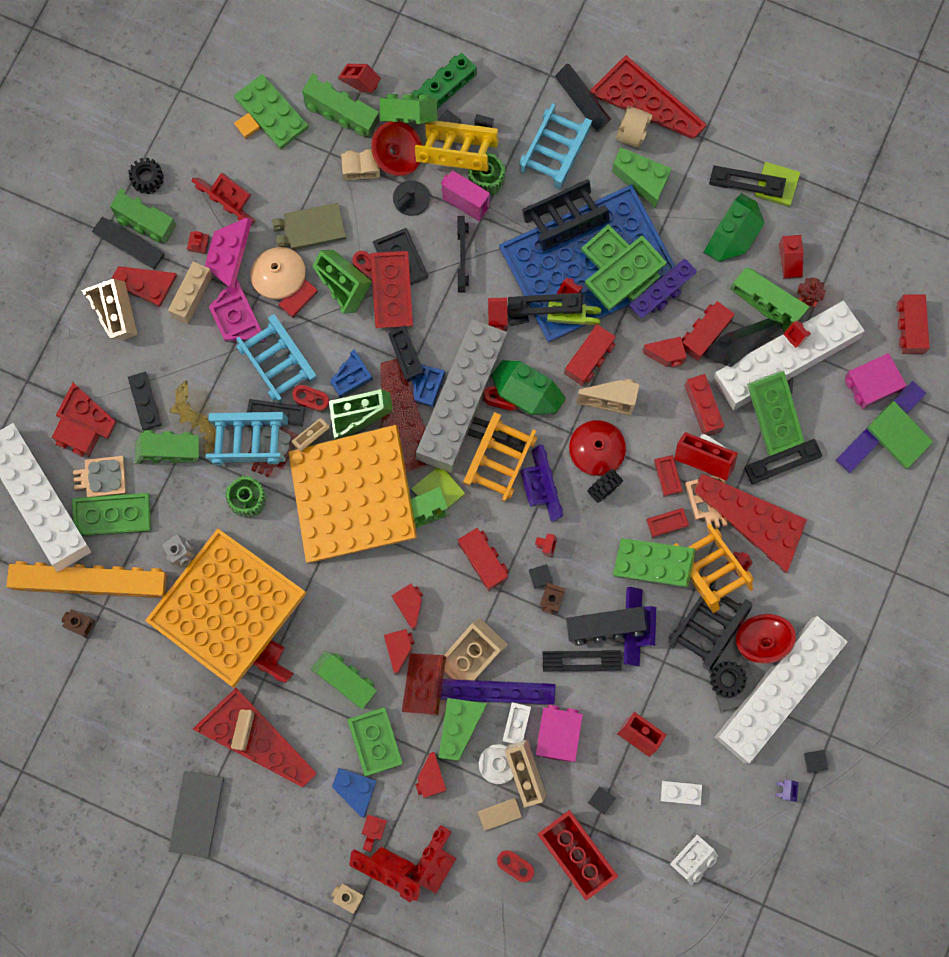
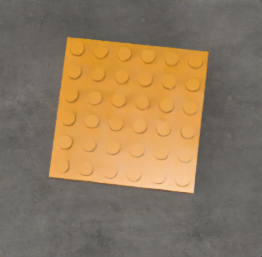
[288,425,417,563]
[145,528,307,688]

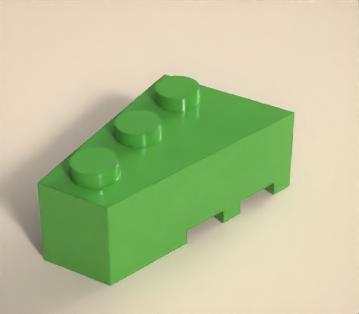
[380,94,437,124]
[612,147,672,208]
[110,188,176,244]
[329,389,393,439]
[135,430,199,464]
[310,651,377,709]
[439,698,487,762]

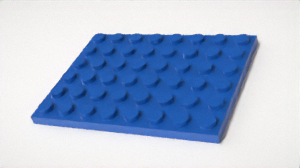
[499,184,675,343]

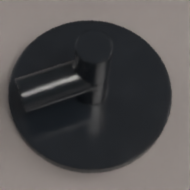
[393,180,430,216]

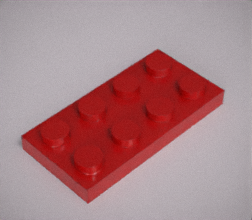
[370,251,413,329]

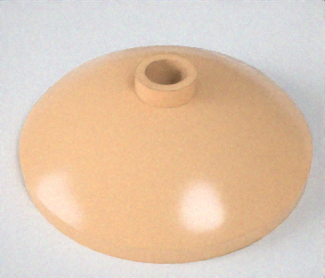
[250,247,306,300]

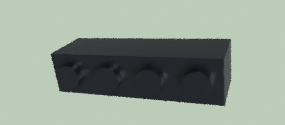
[566,607,650,646]

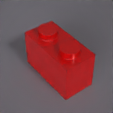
[51,417,100,457]
[617,712,667,757]

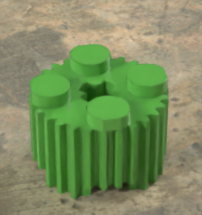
[468,152,505,195]
[225,475,266,518]

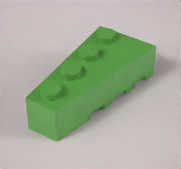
[302,73,380,138]
[730,267,810,332]
[411,487,450,528]

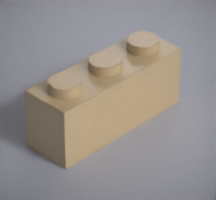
[168,262,213,325]
[505,740,547,808]

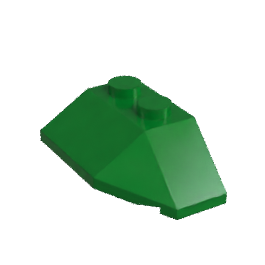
[703,193,765,262]
[492,360,566,415]

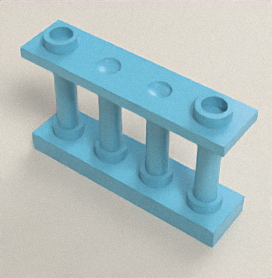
[519,103,592,190]
[236,314,317,403]
[206,412,288,465]

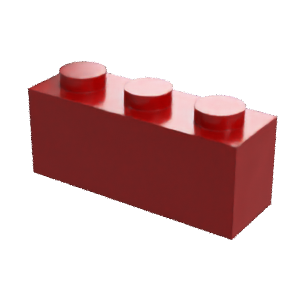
[896,294,930,354]
[682,301,735,362]
[564,324,616,386]
[684,374,724,436]
[674,432,738,481]
[457,528,509,591]

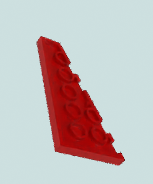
[590,55,707,140]
[694,474,807,573]
[193,688,317,788]

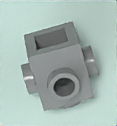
[162,534,196,568]

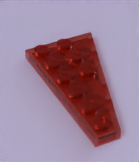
[380,358,429,472]

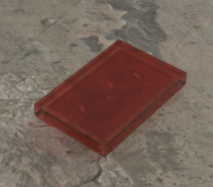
[402,653,446,715]

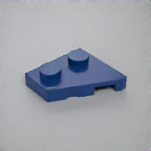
[330,349,373,398]
[412,364,446,407]
[332,768,377,818]

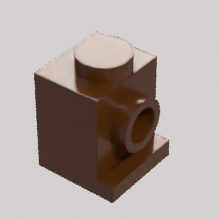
[539,583,566,615]
[61,609,95,638]

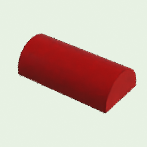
[537,810,618,901]

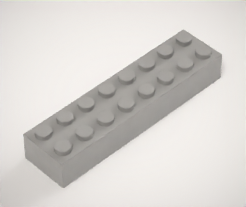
[416,319,507,473]

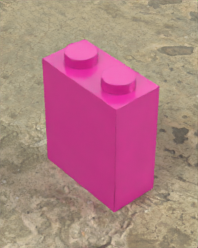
[441,170,490,222]
[845,353,907,409]
[535,705,583,763]

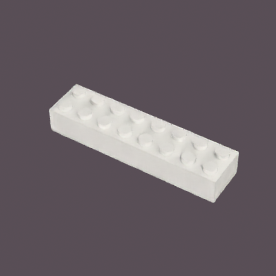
[713,300,865,411]
[0,423,91,572]
[714,616,847,763]

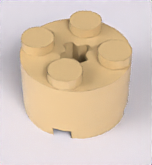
[615,106,652,149]

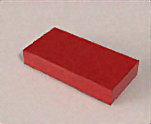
[278,279,318,318]
[654,455,683,497]
[646,508,689,538]

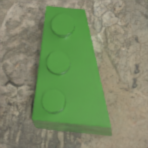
[313,250,372,314]

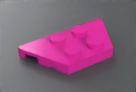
[205,218,252,288]
[209,279,266,342]

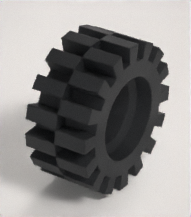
[128,158,164,194]
[587,469,623,503]
[710,661,747,698]

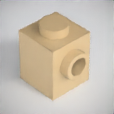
[331,883,365,914]

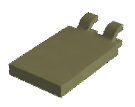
[272,203,346,250]

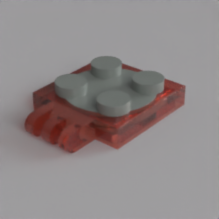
[248,425,298,478]

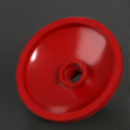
[371,121,422,176]
[569,420,626,476]
[736,614,796,663]

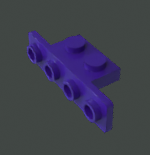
[629,259,697,319]
[520,444,563,522]
[624,587,657,666]

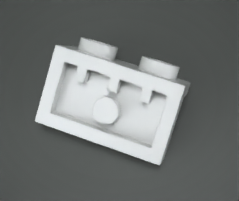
[670,835,718,885]

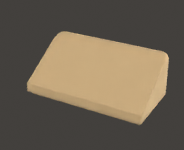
[291,418,330,451]
[231,709,255,751]
[477,798,522,831]

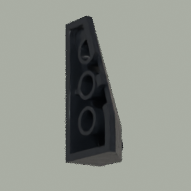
[704,318,783,367]

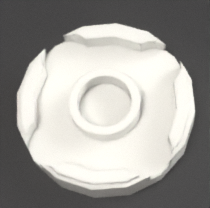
[479,744,513,785]

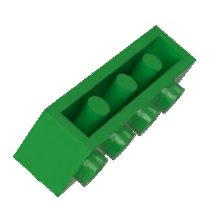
[411,53,477,109]

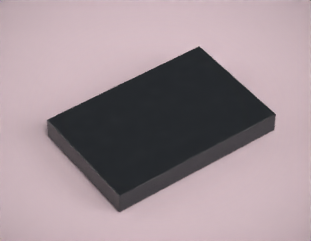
[372,228,428,285]

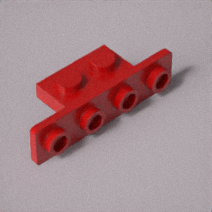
[191,173,256,224]
[253,640,294,683]
[400,825,456,902]
[349,847,421,901]

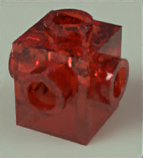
[797,278,826,307]

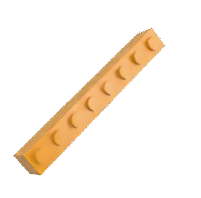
[6,561,168,598]

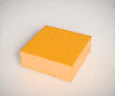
[234,113,260,139]

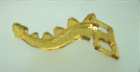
[169,380,215,454]

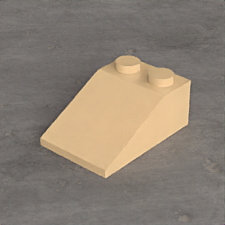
[576,379,639,416]
[437,618,508,680]

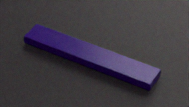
[835,381,927,473]
[437,679,556,705]

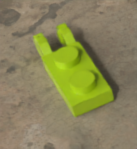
[547,302,601,325]

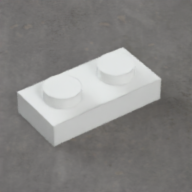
[503,702,531,744]
[660,781,702,805]

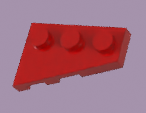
[111,266,177,307]
[56,382,116,439]

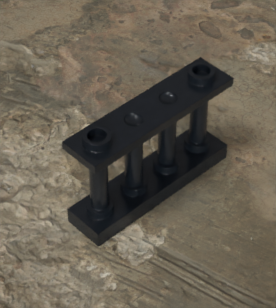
[522,179,610,252]
[669,580,753,672]

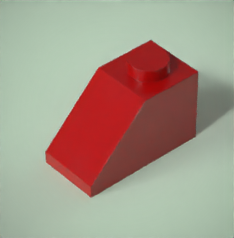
[338,64,381,93]
[779,235,804,279]
[488,297,508,331]
[642,336,687,368]
[391,583,423,631]
[384,629,415,675]
[415,752,447,798]

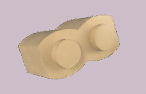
[341,149,380,180]

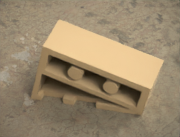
[81,279,138,341]

